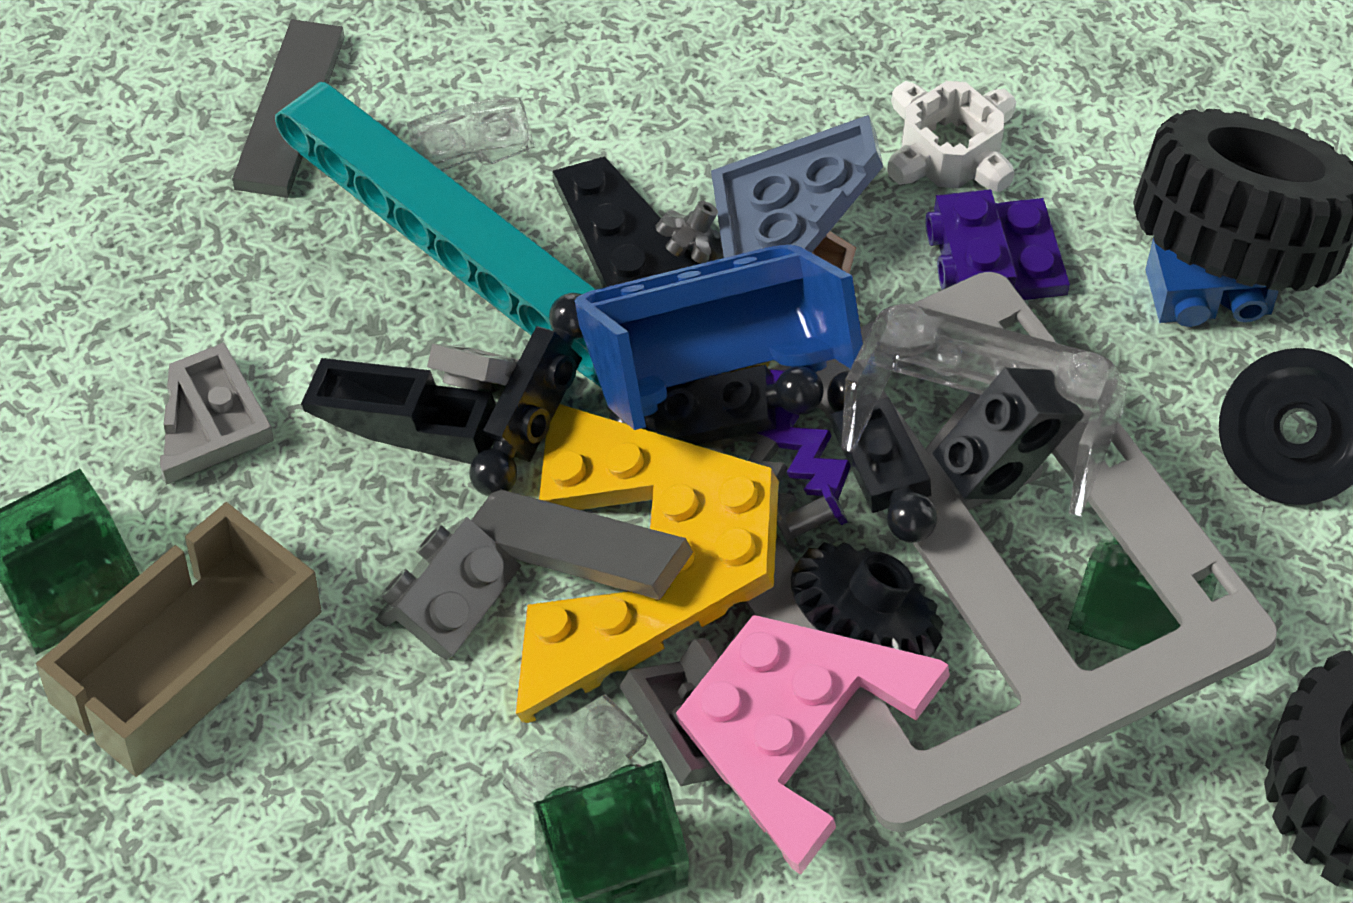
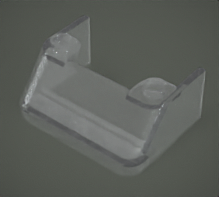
[841,304,1127,517]

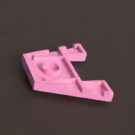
[676,615,950,875]

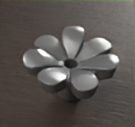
[656,201,723,264]

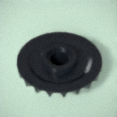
[1219,348,1353,505]
[791,542,944,657]

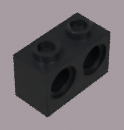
[932,367,1084,499]

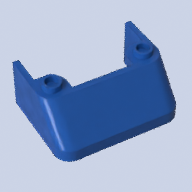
[574,245,867,430]

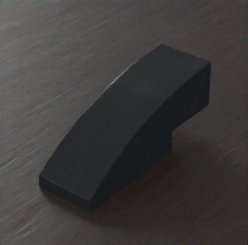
[301,358,496,464]

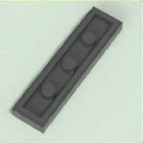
[232,19,344,198]
[471,490,693,600]

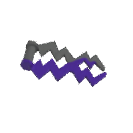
[729,369,851,549]

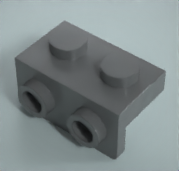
[375,517,522,660]
[619,638,721,786]

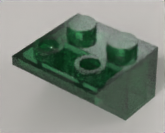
[0,468,140,655]
[1067,536,1218,651]
[533,760,689,903]

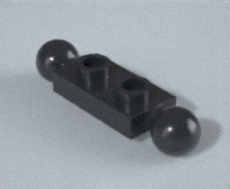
[469,293,583,497]
[608,365,824,445]
[827,370,937,543]

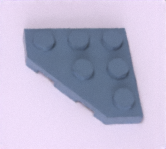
[711,115,883,258]

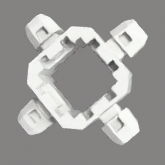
[887,81,1016,193]

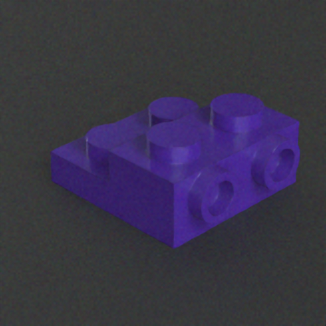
[925,189,1070,300]

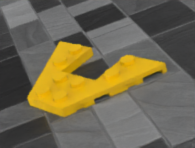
[516,404,779,723]

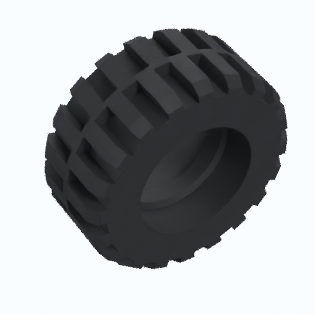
[1133,109,1353,291]
[1264,650,1353,887]

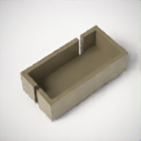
[36,502,322,777]

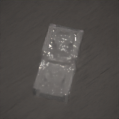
[407,97,535,172]
[503,694,648,827]

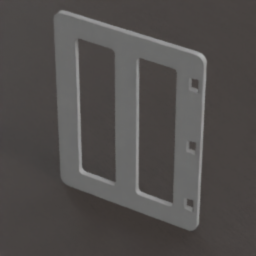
[697,272,1277,832]

